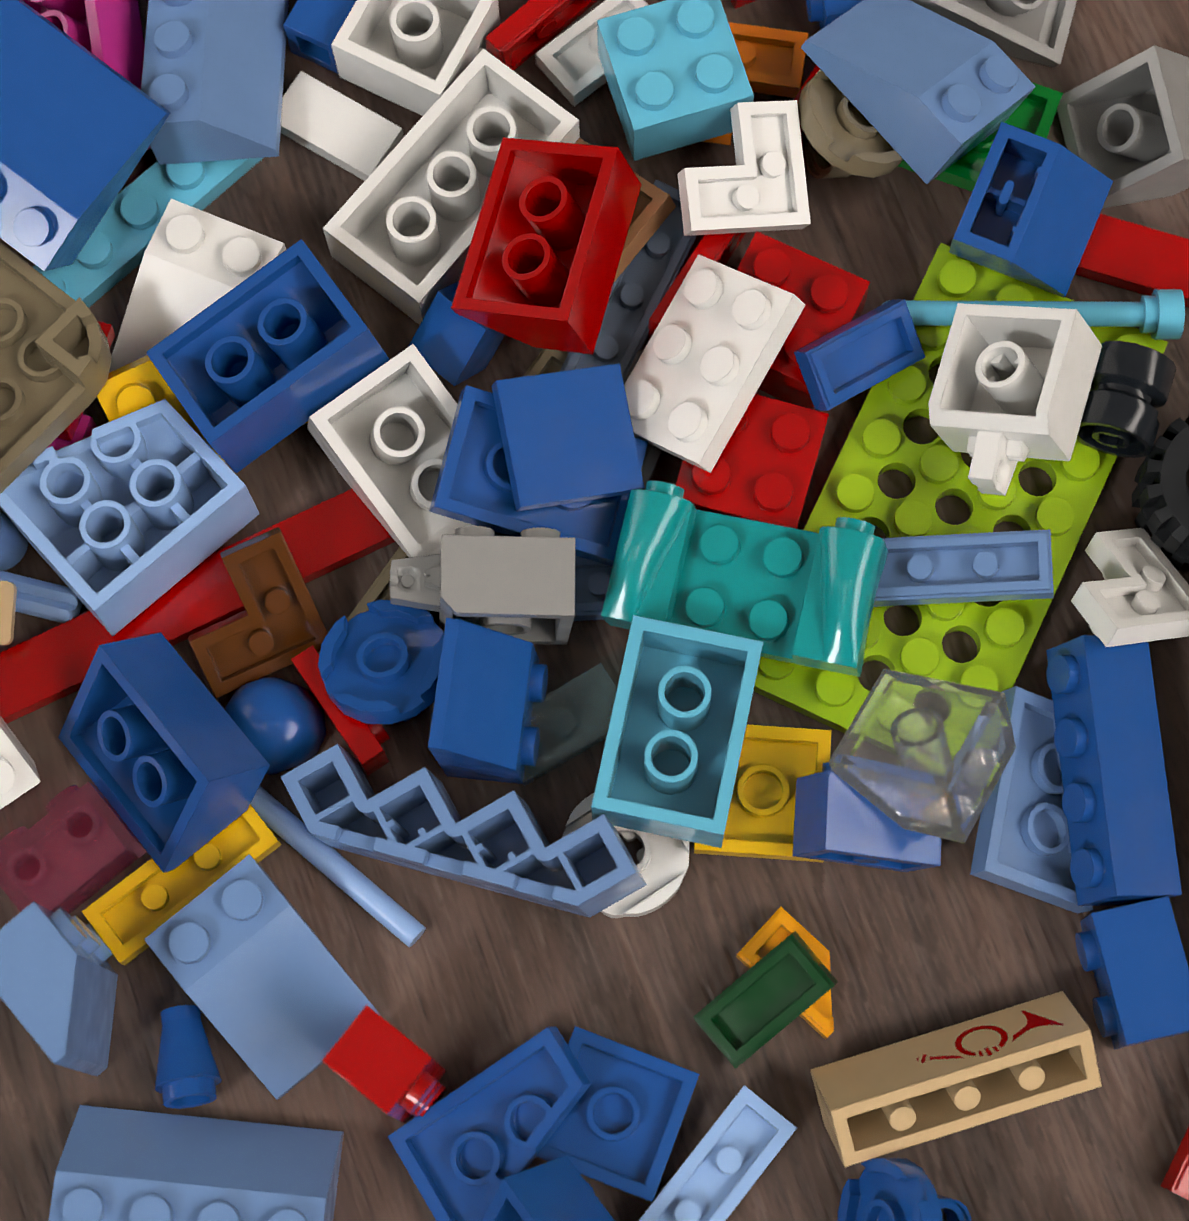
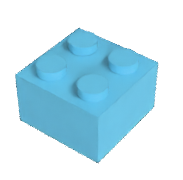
[597,0,754,161]

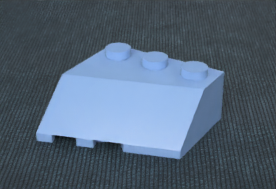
[0,399,260,636]

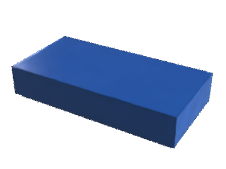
[794,299,925,411]

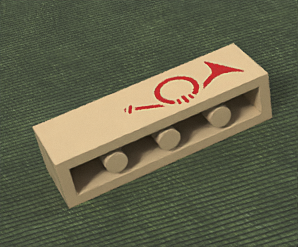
[810,991,1102,1167]

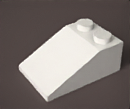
[109,199,286,372]
[307,344,475,558]

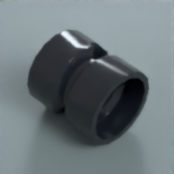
[1077,341,1176,458]

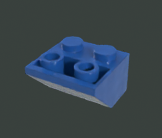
[949,121,1113,298]

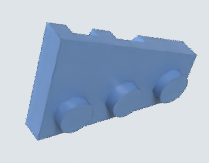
[970,686,1093,914]

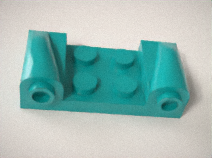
[601,481,888,677]

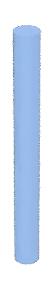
[250,786,426,948]

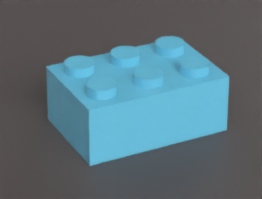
[591,615,763,848]

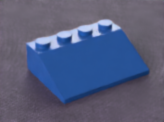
[0,0,170,271]

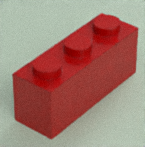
[322,1005,447,1124]

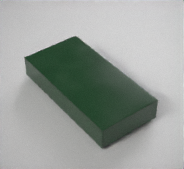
[693,931,838,1069]

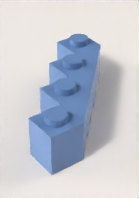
[280,744,647,918]

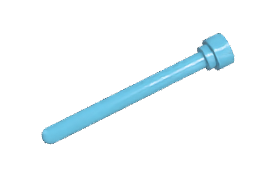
[882,289,1185,340]

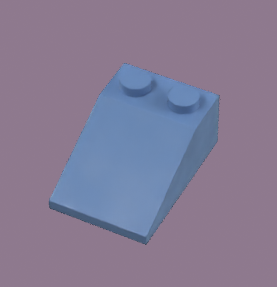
[801,0,1036,184]
[144,854,381,1100]

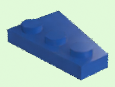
[388,1026,591,1221]

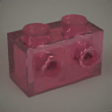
[0,781,147,914]

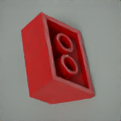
[451,137,642,355]

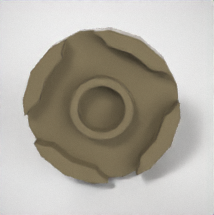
[798,69,904,178]

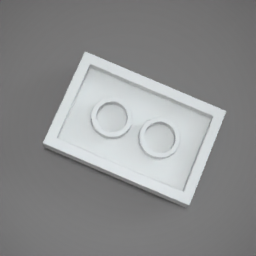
[624,254,805,473]

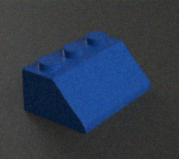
[146,239,390,473]
[58,632,270,873]

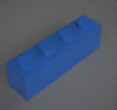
[1046,635,1182,906]

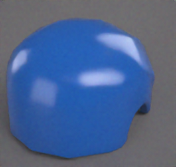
[224,677,326,775]

